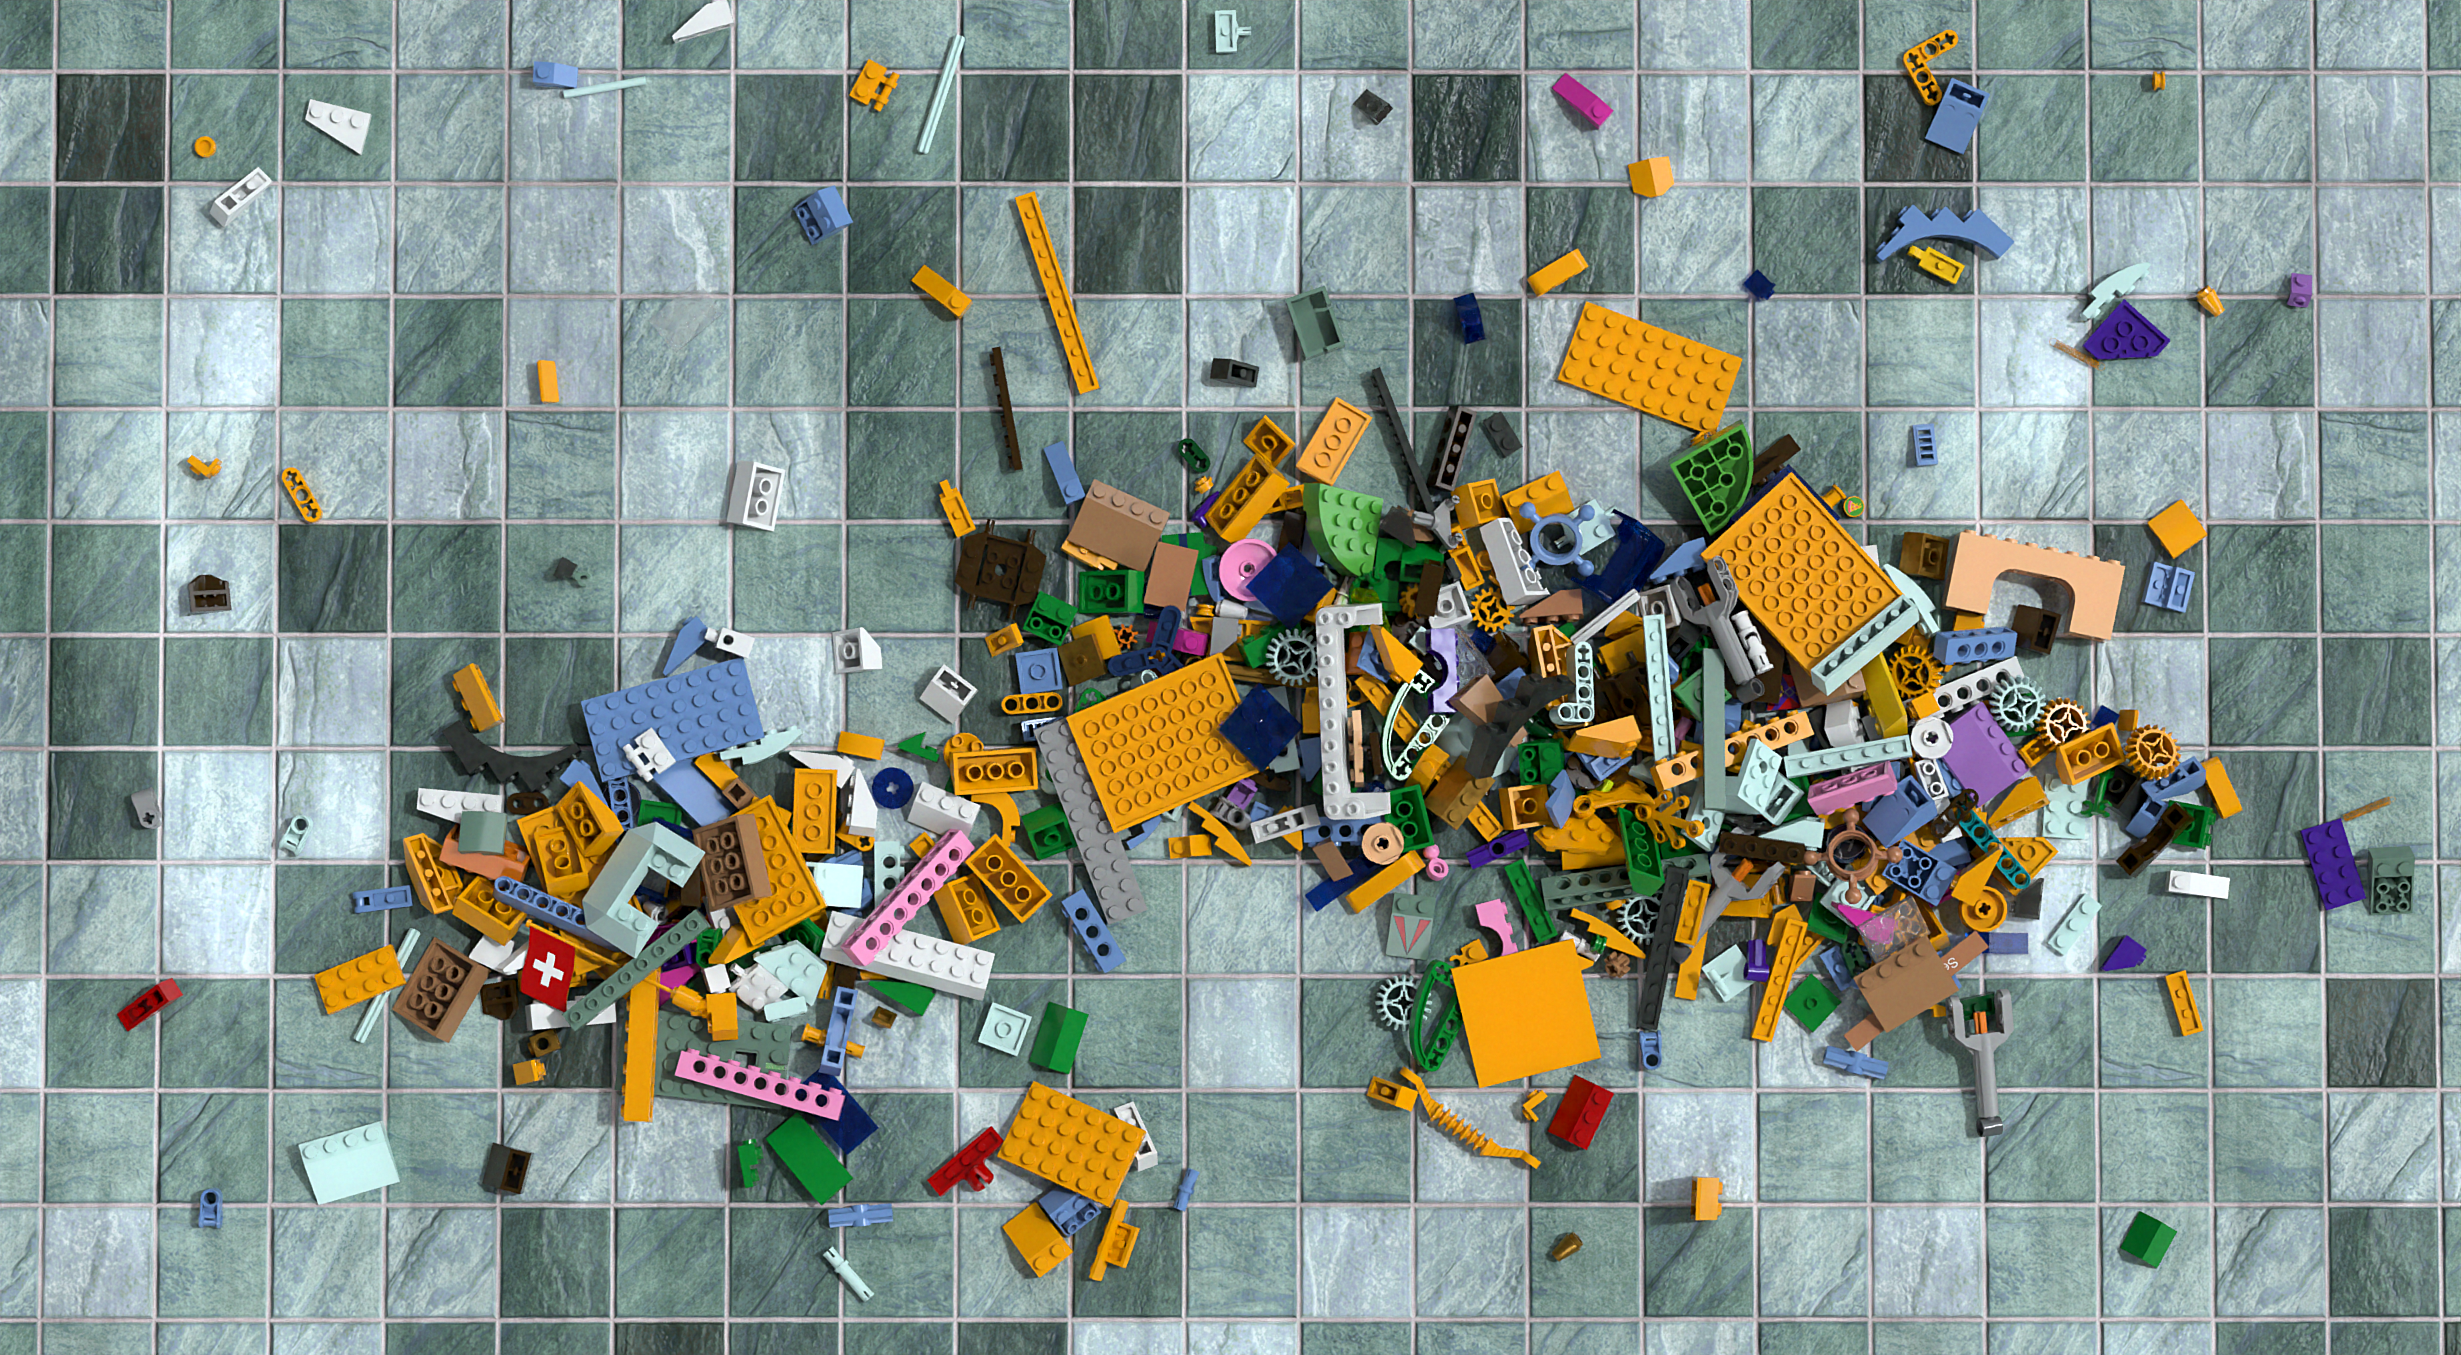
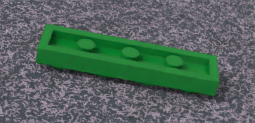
[1504,859,1558,943]

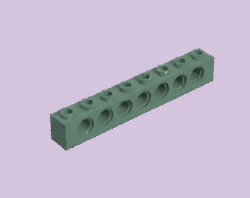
[1541,853,1712,911]
[562,910,711,1031]

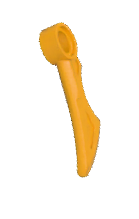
[1573,780,1655,818]

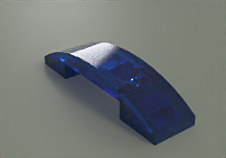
[1305,852,1382,912]

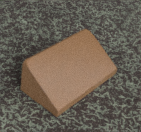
[1312,836,1353,881]

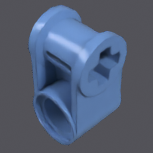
[1639,1030,1662,1071]
[199,1187,223,1229]

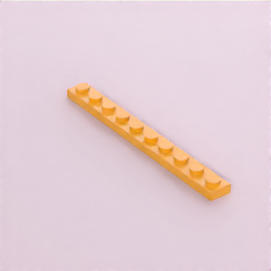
[1015,191,1100,395]
[1354,674,1504,842]

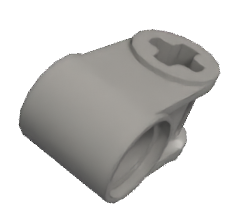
[131,787,163,829]
[1209,795,1251,830]

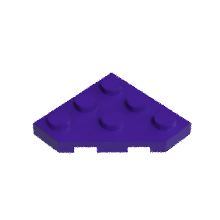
[2082,299,2171,360]

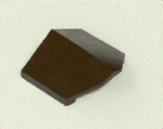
[188,574,232,614]
[480,980,519,1020]

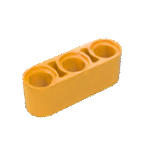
[1527,249,1589,297]
[1002,692,1063,715]
[2200,756,2242,820]

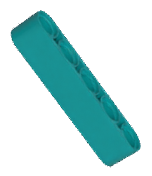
[1955,805,2031,889]

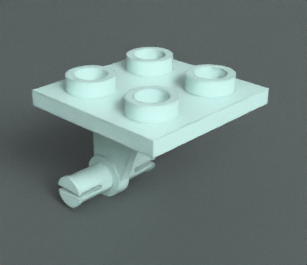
[1701,944,1756,1002]

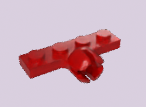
[927,1126,1004,1197]

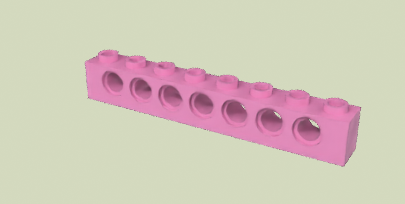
[840,829,975,966]
[675,1048,845,1120]

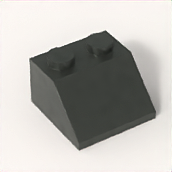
[2090,764,2148,821]

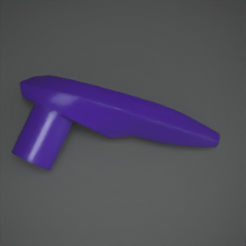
[1191,491,1220,528]

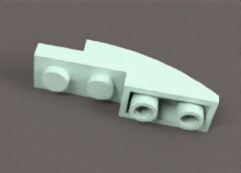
[2079,262,2151,321]
[1881,564,1940,639]
[720,726,803,766]

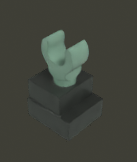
[553,557,591,587]

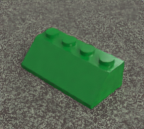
[1616,807,1665,897]

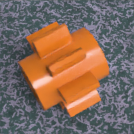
[1114,624,1139,649]

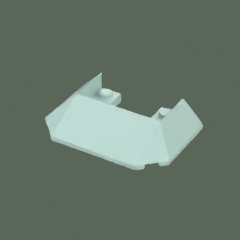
[582,822,706,959]

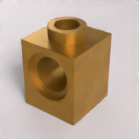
[528,1029,562,1057]

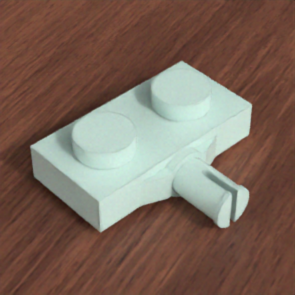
[1215,10,1251,53]

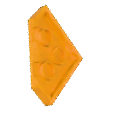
[1534,803,1622,856]
[1969,837,2059,897]

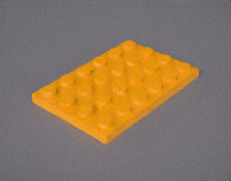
[726,795,828,947]
[997,1081,1147,1208]

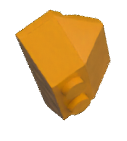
[1528,624,1573,711]
[403,833,463,915]

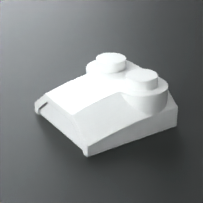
[1428,581,1473,629]

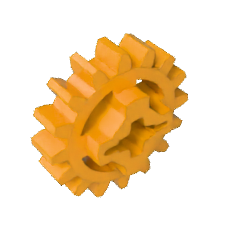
[1470,587,1515,633]

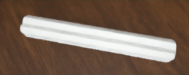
[1570,589,1641,644]

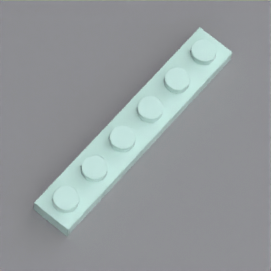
[1784,735,1912,779]

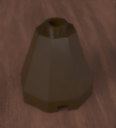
[1478,631,1532,683]

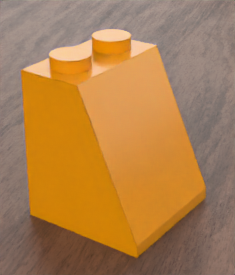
[1597,629,1646,678]
[1710,874,1773,919]

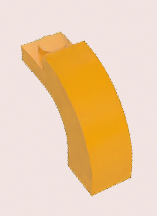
[971,792,1021,847]

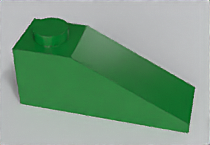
[868,981,936,1016]

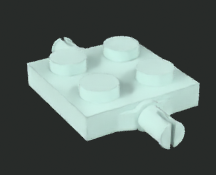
[1554,499,1620,556]

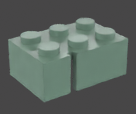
[1285,286,1345,361]

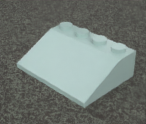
[299,1121,400,1205]

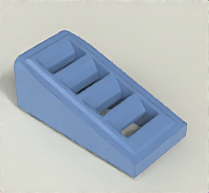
[1912,423,1938,467]
[1021,716,1063,743]

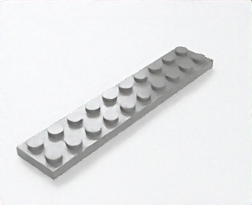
[1033,717,1148,925]

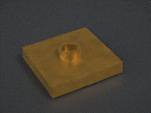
[1057,633,1108,687]

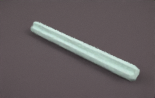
[917,35,965,154]
[354,928,420,1043]

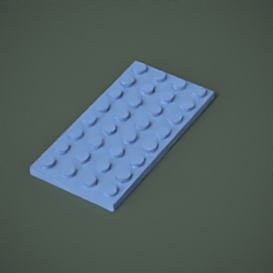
[581,657,765,783]

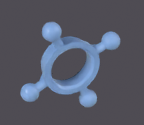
[1519,502,1595,577]

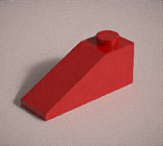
[117,978,183,1031]

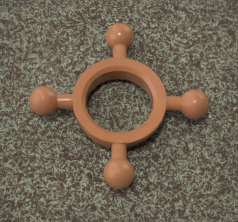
[1803,808,1903,904]

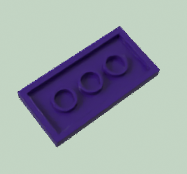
[2300,818,2366,911]

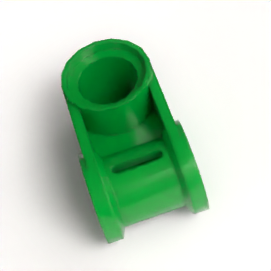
[696,928,723,968]

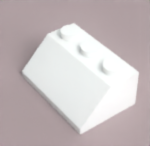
[727,460,785,531]
[907,781,982,839]

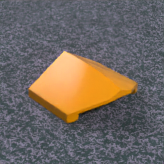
[1628,156,1674,198]

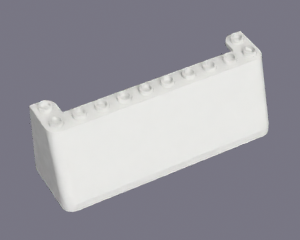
[1316,603,1391,820]

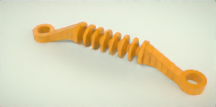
[1399,1066,1541,1169]

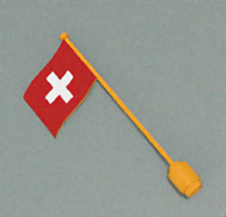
[521,919,703,1013]

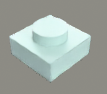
[1408,626,1427,656]

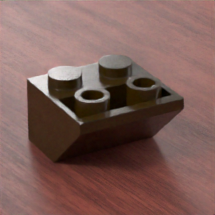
[2011,604,2062,656]
[482,1142,534,1194]

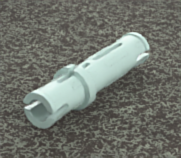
[823,1246,874,1303]

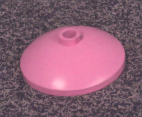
[1219,538,1281,601]

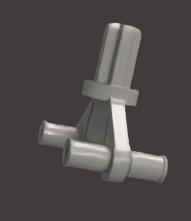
[1411,495,1463,554]

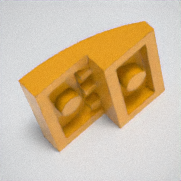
[2147,499,2207,559]
[1071,615,1122,660]

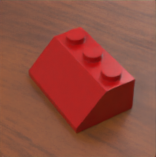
[1548,1075,1614,1150]

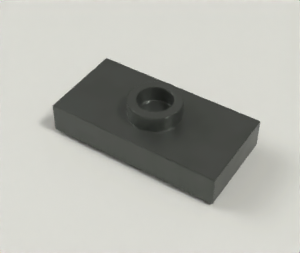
[1444,558,1462,583]

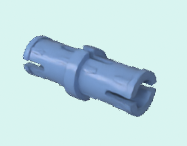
[1173,1167,1200,1212]

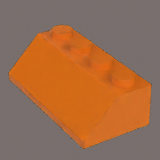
[439,823,532,883]

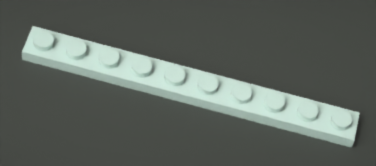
[1642,614,1681,825]

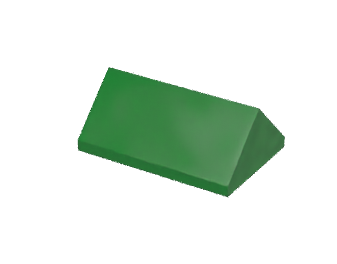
[1384,784,1435,853]
[1029,1001,1089,1074]

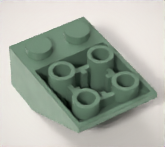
[2367,846,2415,915]

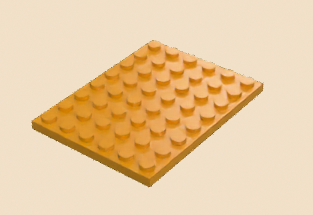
[1699,472,1904,678]
[1065,652,1269,834]

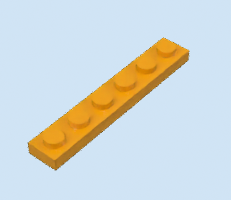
[1750,917,1808,1042]

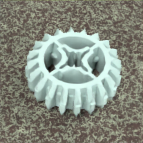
[1265,629,1318,686]
[1989,675,2046,732]
[1616,894,1661,945]
[1375,974,1432,1031]

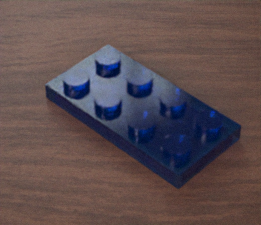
[796,1069,879,1155]

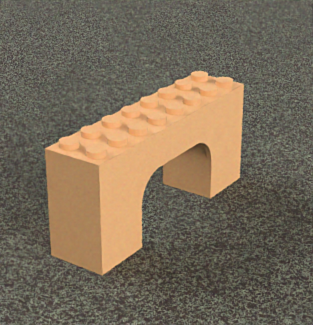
[1941,529,2125,643]

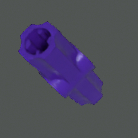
[1465,828,1530,870]

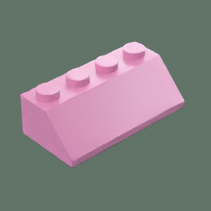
[1808,760,1898,815]

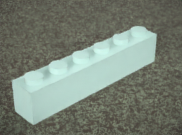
[1811,594,1919,696]

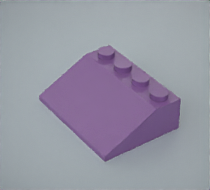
[1929,701,2030,808]

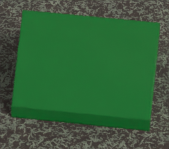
[2120,1211,2177,1268]

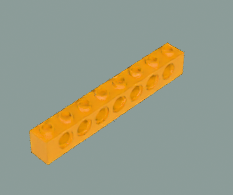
[1650,710,1814,792]

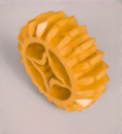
[1888,644,1943,700]
[2034,698,2091,753]
[2124,724,2181,781]

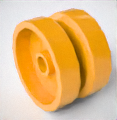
[1958,886,2007,932]

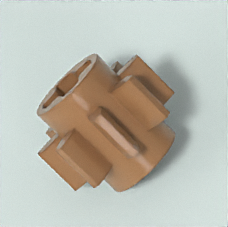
[1604,951,1631,978]

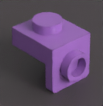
[2287,273,2312,308]
[1227,777,1258,810]

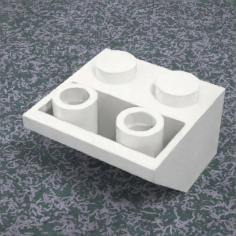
[920,664,978,724]
[1824,699,1866,747]

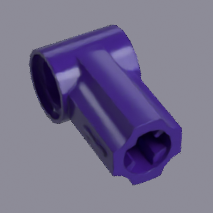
[1743,939,1769,983]

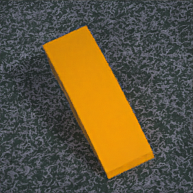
[1447,522,1485,591]

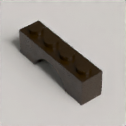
[2116,802,2195,878]

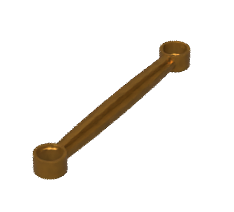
[1185,656,1351,696]

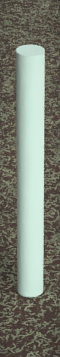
[563,76,647,98]

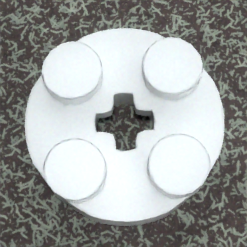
[1910,717,1953,760]

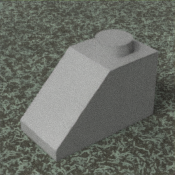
[1210,617,1242,656]

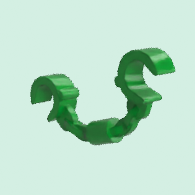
[1348,568,1386,604]
[1681,635,1713,682]

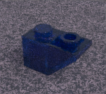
[1453,293,1486,344]

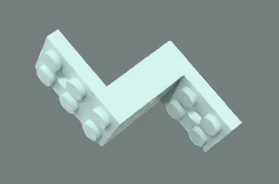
[1681,739,1782,851]

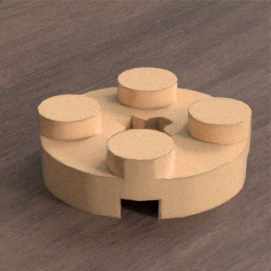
[1362,822,1404,865]

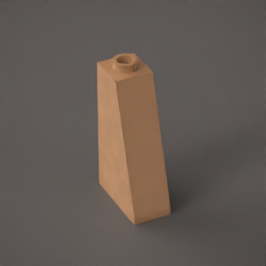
[1448,674,1528,748]

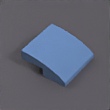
[2141,562,2195,613]
[1576,752,1632,781]
[1545,769,1575,829]

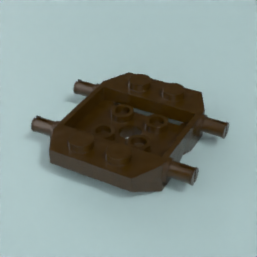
[955,519,1047,620]
[1593,650,1679,749]

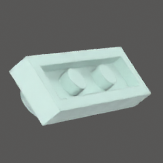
[2047,893,2102,956]

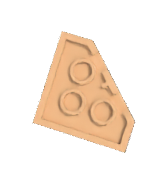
[1347,710,1364,788]

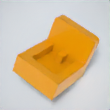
[187,455,222,478]
[1522,1089,1548,1122]

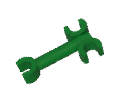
[2080,768,2115,818]

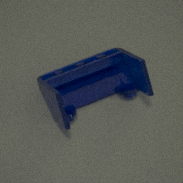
[1570,509,1665,610]

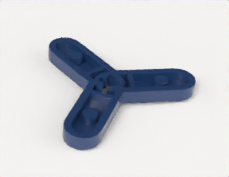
[1108,605,1185,676]

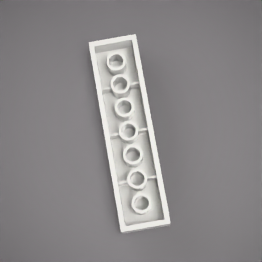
[820,911,995,1001]

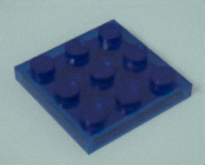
[1246,542,1335,631]
[1216,683,1303,772]

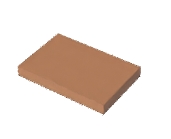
[1144,541,1199,612]

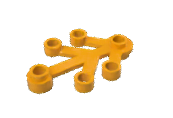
[1635,790,1705,849]

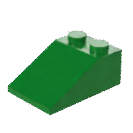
[1079,570,1144,614]

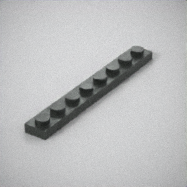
[1370,367,1435,514]
[1636,865,1689,1030]

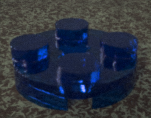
[872,767,914,809]

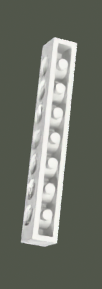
[1859,656,2024,741]

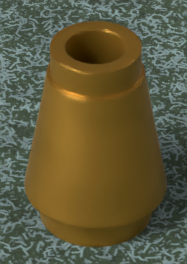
[1552,1232,1583,1262]

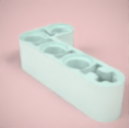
[1549,641,1594,725]

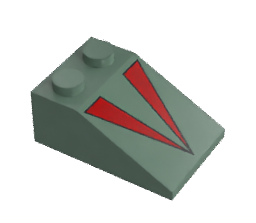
[1386,892,1436,961]

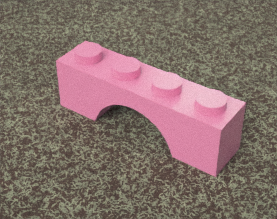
[1475,899,1518,956]

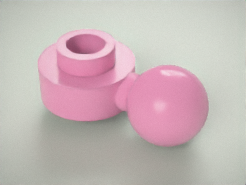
[1423,844,1448,881]

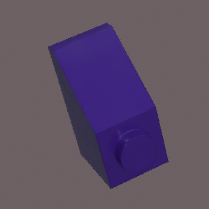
[2099,935,2147,972]
[662,942,707,972]

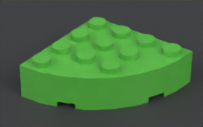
[1668,419,1753,536]
[1303,483,1384,578]

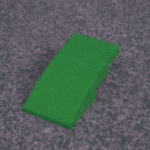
[766,1112,853,1206]

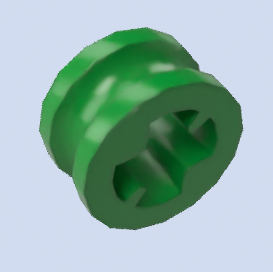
[1589,934,1607,955]

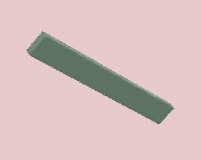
[1702,648,1726,811]

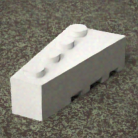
[1480,518,1550,605]
[417,788,505,824]
[525,995,616,1031]

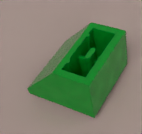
[1399,541,1444,585]
[1023,591,1079,646]
[1518,738,1566,785]

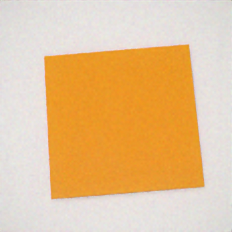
[1451,938,1602,1088]

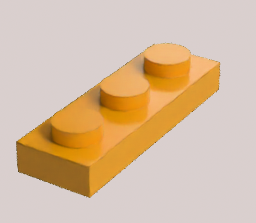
[1674,879,1711,946]
[2164,970,2204,1037]

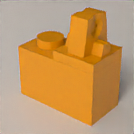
[1302,687,1321,735]
[691,993,738,1041]

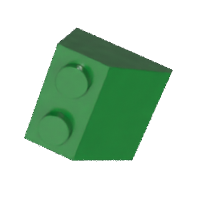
[1021,802,1077,861]

